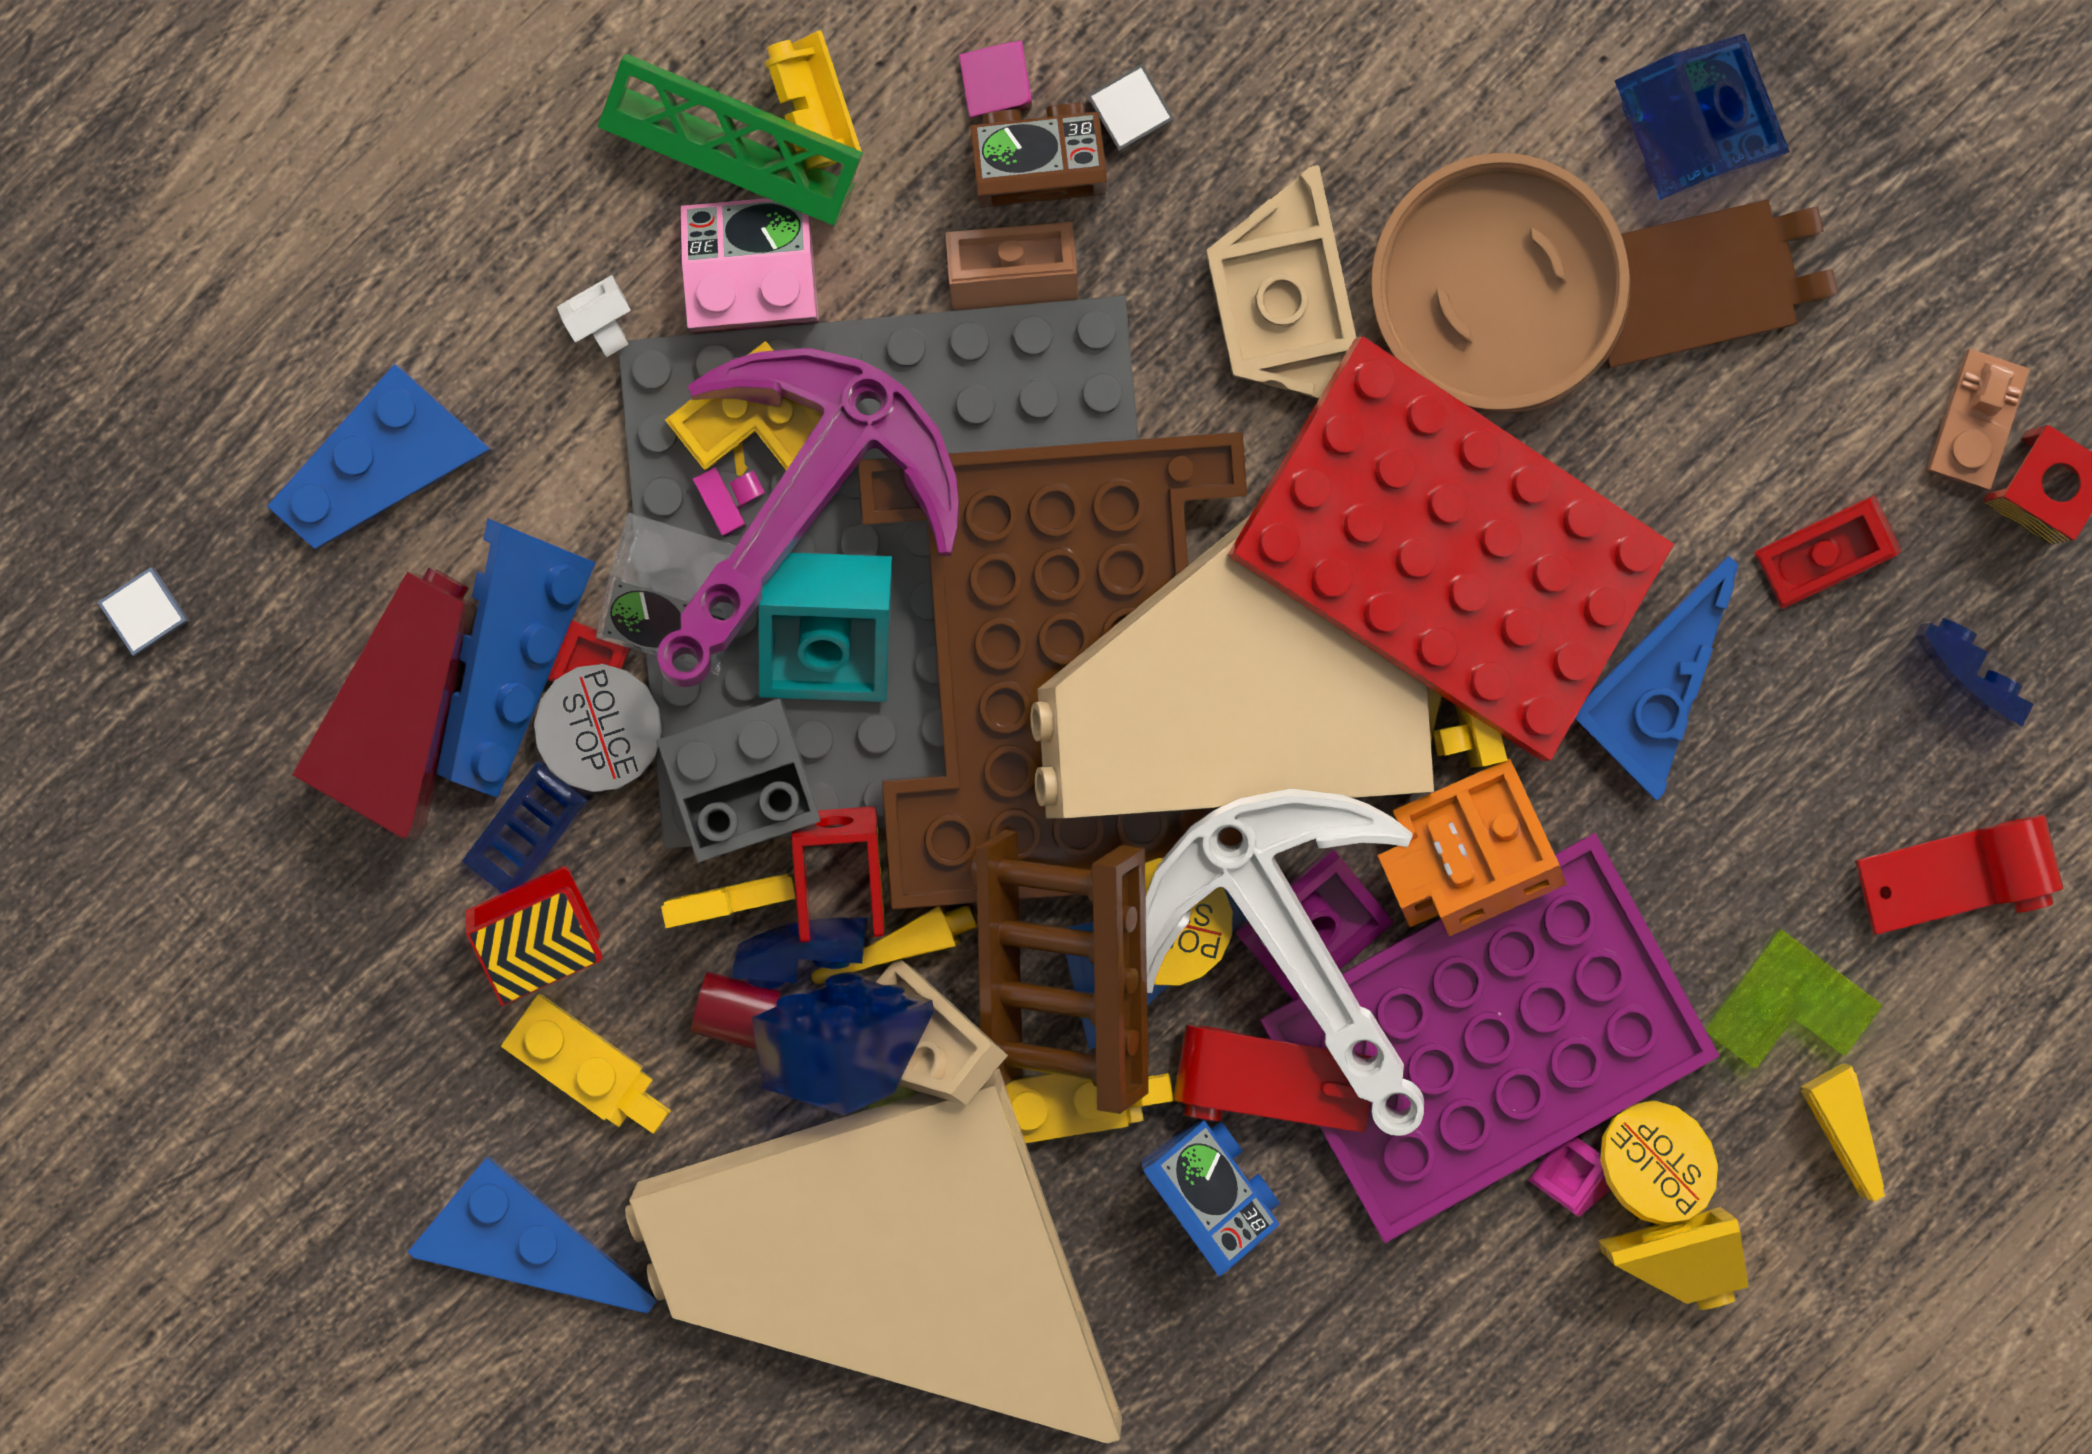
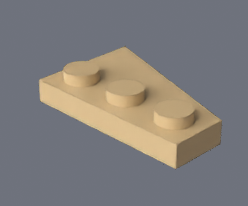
[817,959,1008,1106]

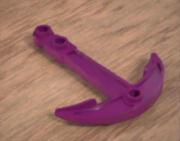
[657,348,959,687]

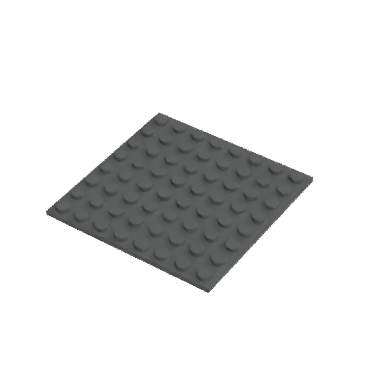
[619,295,1138,849]

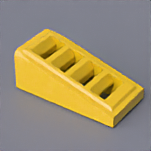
[1801,1063,1885,1202]

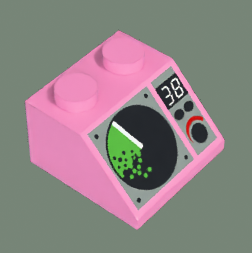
[681,198,819,334]

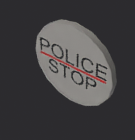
[534,664,662,792]

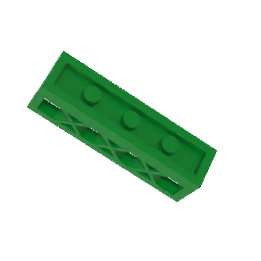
[597,54,864,226]

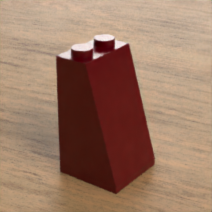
[292,568,478,839]

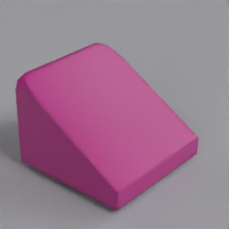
[959,40,1032,118]

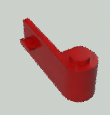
[1855,814,2064,935]
[1173,1024,1372,1133]

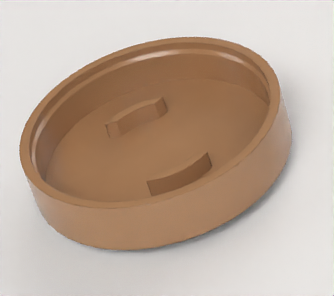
[1372,153,1631,414]

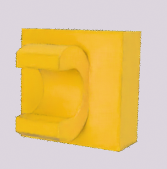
[1432,706,1508,767]

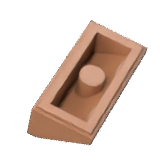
[945,222,1078,310]

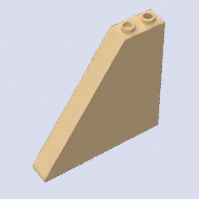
[1030,515,1434,819]
[625,1068,1122,1444]

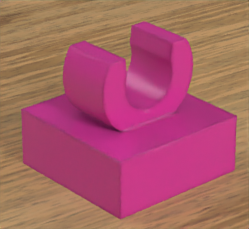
[693,467,766,537]

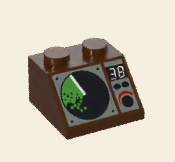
[971,103,1107,208]

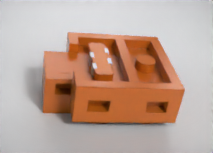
[1378,759,1567,937]

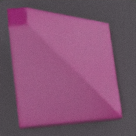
[1528,1137,1611,1217]

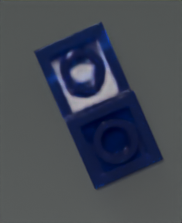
[1915,618,2034,727]
[732,917,867,988]

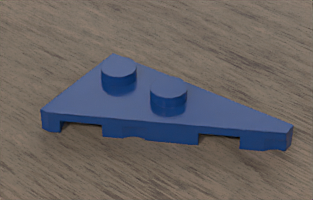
[408,1156,658,1313]

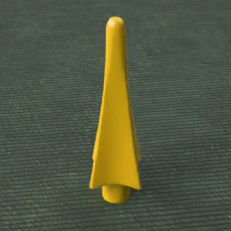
[811,903,978,984]

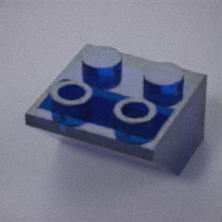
[752,972,934,1115]

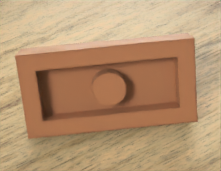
[1926,349,2030,491]

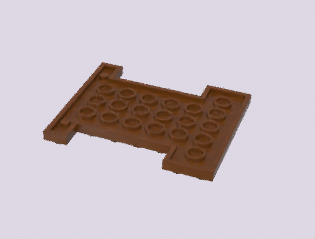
[858,432,1247,909]

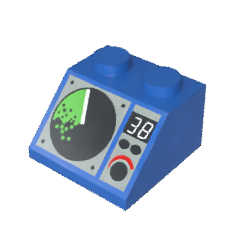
[1141,1118,1281,1276]

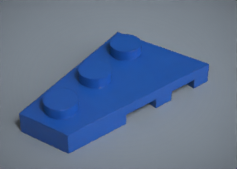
[267,364,492,549]

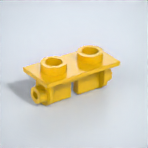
[764,30,862,170]

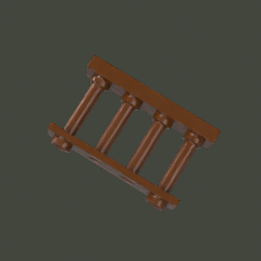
[971,830,1149,1114]

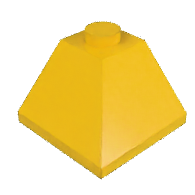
[1598,1207,1749,1310]

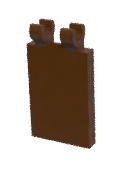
[1606,199,1839,369]

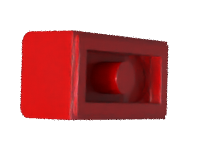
[1754,494,1902,609]

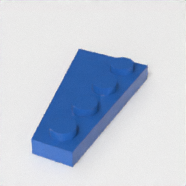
[436,518,596,798]

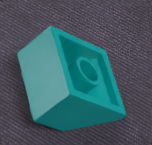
[759,553,892,702]

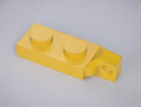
[501,993,671,1134]
[1006,1073,1173,1143]

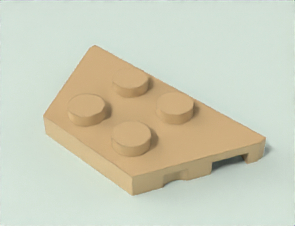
[1206,165,1356,399]

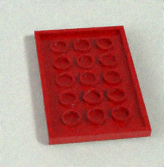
[1227,336,1674,762]

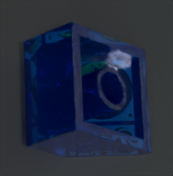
[1614,33,1790,200]

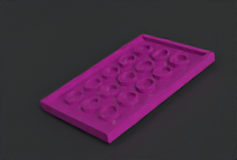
[1259,832,1720,1243]

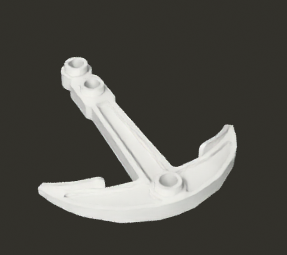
[1146,789,1424,1136]

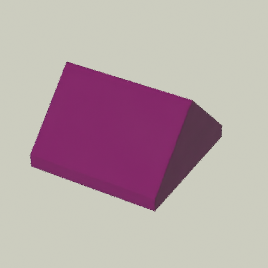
[1234,848,1394,1000]

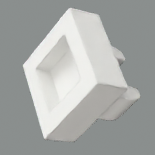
[557,275,631,357]

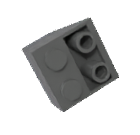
[656,699,821,863]

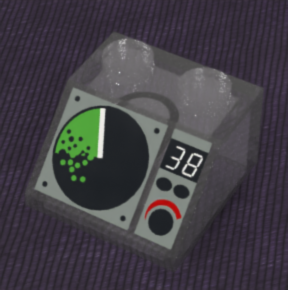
[596,513,736,675]

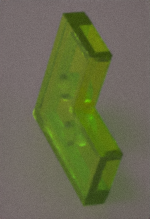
[1704,928,1883,1069]

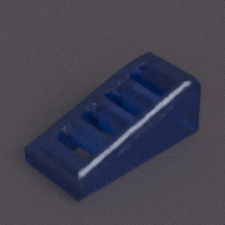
[462,761,591,893]

